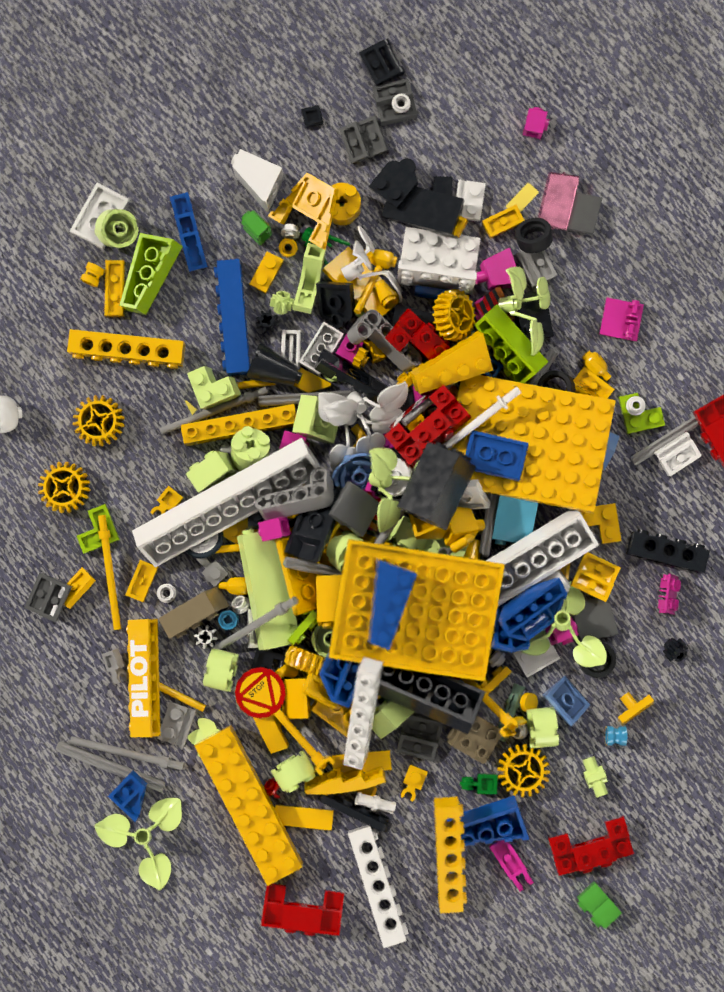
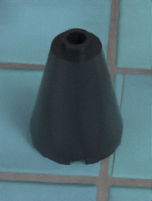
[247,343,303,386]

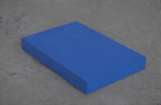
[465,430,529,482]

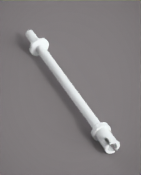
[411,387,521,473]

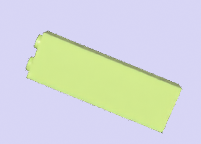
[237,529,298,650]

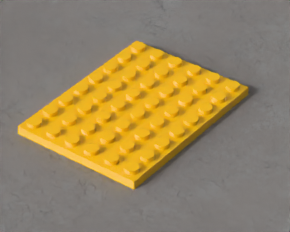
[450,375,616,514]
[328,539,505,681]

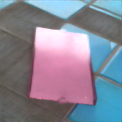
[538,172,580,230]

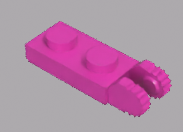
[489,840,534,892]

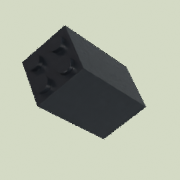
[397,442,476,530]

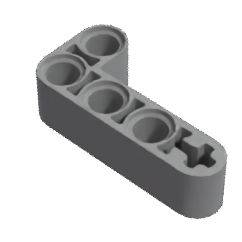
[347,309,422,372]
[255,467,334,520]

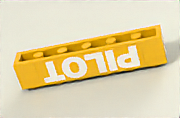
[127,619,161,737]

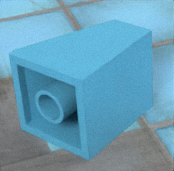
[492,495,538,545]

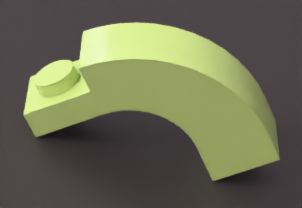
[293,243,326,314]

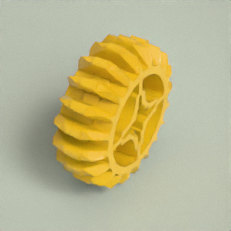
[432,289,477,342]
[73,395,125,447]
[38,462,91,513]
[284,646,325,677]
[497,744,550,797]

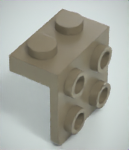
[447,715,502,764]

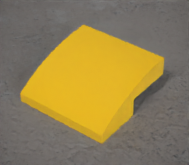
[565,366,615,399]
[570,552,621,602]

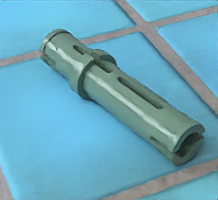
[498,683,526,742]

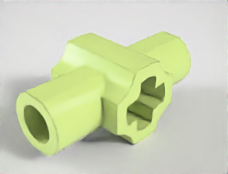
[582,756,608,798]

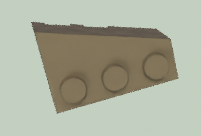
[158,586,229,639]

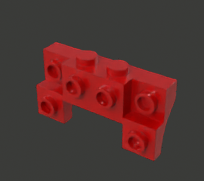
[385,308,450,360]
[384,384,472,468]
[692,394,724,468]
[548,816,634,876]
[261,883,344,936]

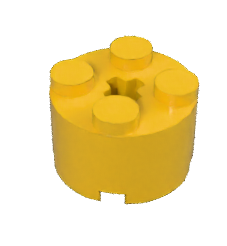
[332,183,361,226]

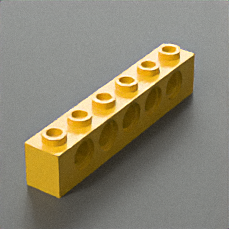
[67,329,186,369]
[181,404,296,446]
[434,797,467,914]

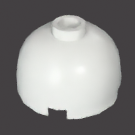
[0,395,22,433]

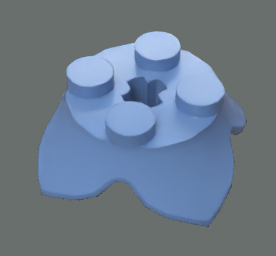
[331,453,378,490]

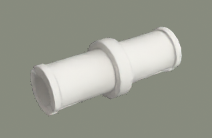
[355,792,396,814]

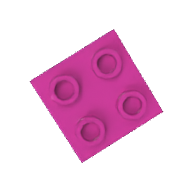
[599,297,644,342]
[658,573,681,615]

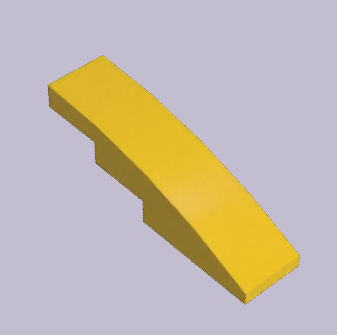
[253,715,289,754]
[304,766,386,795]

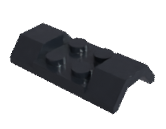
[315,348,388,404]
[284,487,344,563]

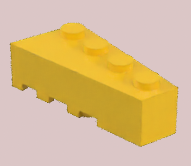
[410,331,493,394]

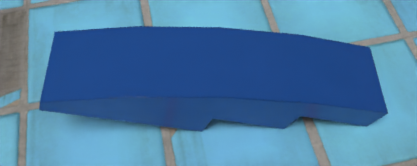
[170,192,208,272]

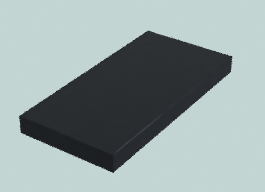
[381,187,464,236]

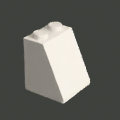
[231,149,284,212]

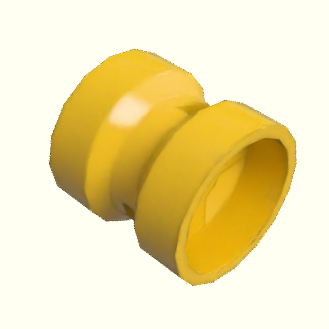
[80,262,105,288]

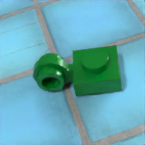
[460,773,498,794]

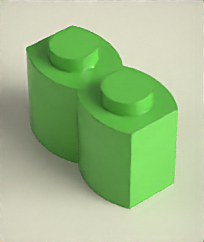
[241,210,272,246]
[577,881,622,929]

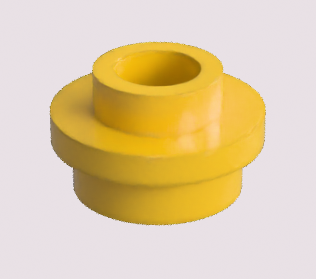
[279,238,298,257]

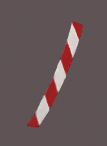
[389,385,447,429]

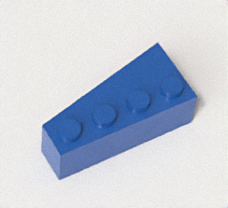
[368,558,417,650]
[445,795,529,846]

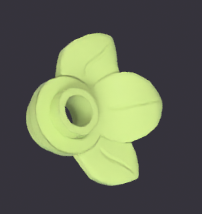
[187,718,220,757]

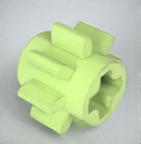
[270,291,294,315]

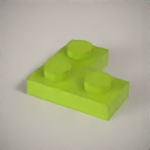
[618,393,665,434]
[77,504,120,554]
[287,610,318,646]

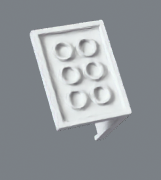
[397,227,480,295]

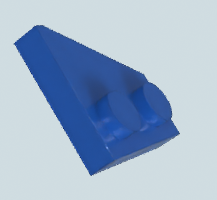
[108,770,147,822]

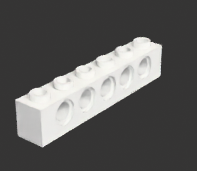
[343,657,383,770]
[348,825,409,948]

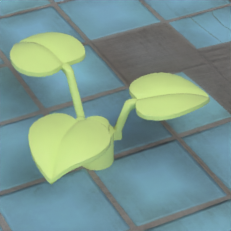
[498,267,551,356]
[369,448,419,532]
[521,581,607,667]
[94,798,182,890]

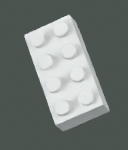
[299,322,344,376]

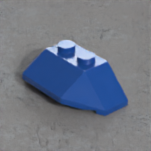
[499,577,568,641]
[491,597,530,652]
[319,651,361,708]

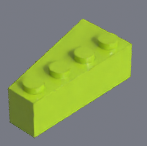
[119,233,183,315]
[475,304,549,383]

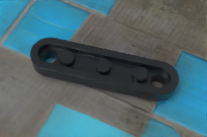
[318,794,392,833]

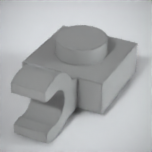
[197,558,229,587]
[101,648,129,684]

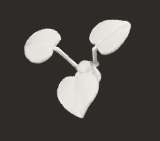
[341,225,402,303]
[322,381,408,454]
[318,393,402,471]

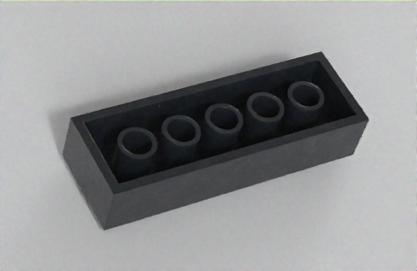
[378,666,485,734]

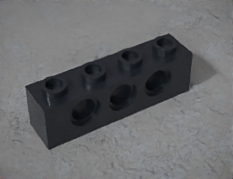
[626,529,710,574]

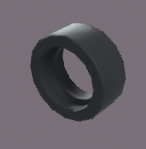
[516,218,553,254]
[537,370,575,393]
[579,641,616,678]

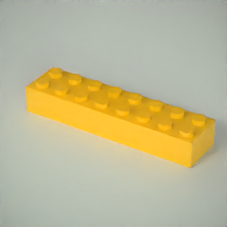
[194,725,303,886]

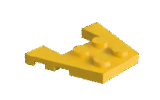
[268,173,338,249]

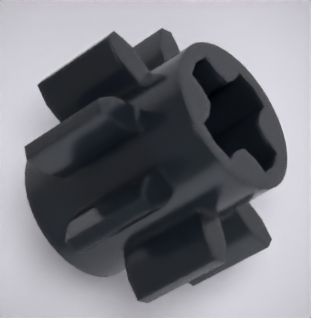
[256,309,279,334]
[663,638,688,662]

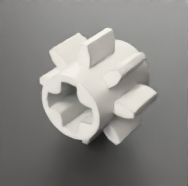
[194,625,218,649]

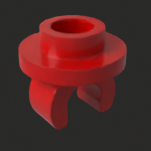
[264,777,280,799]

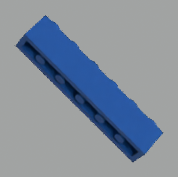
[214,259,250,376]

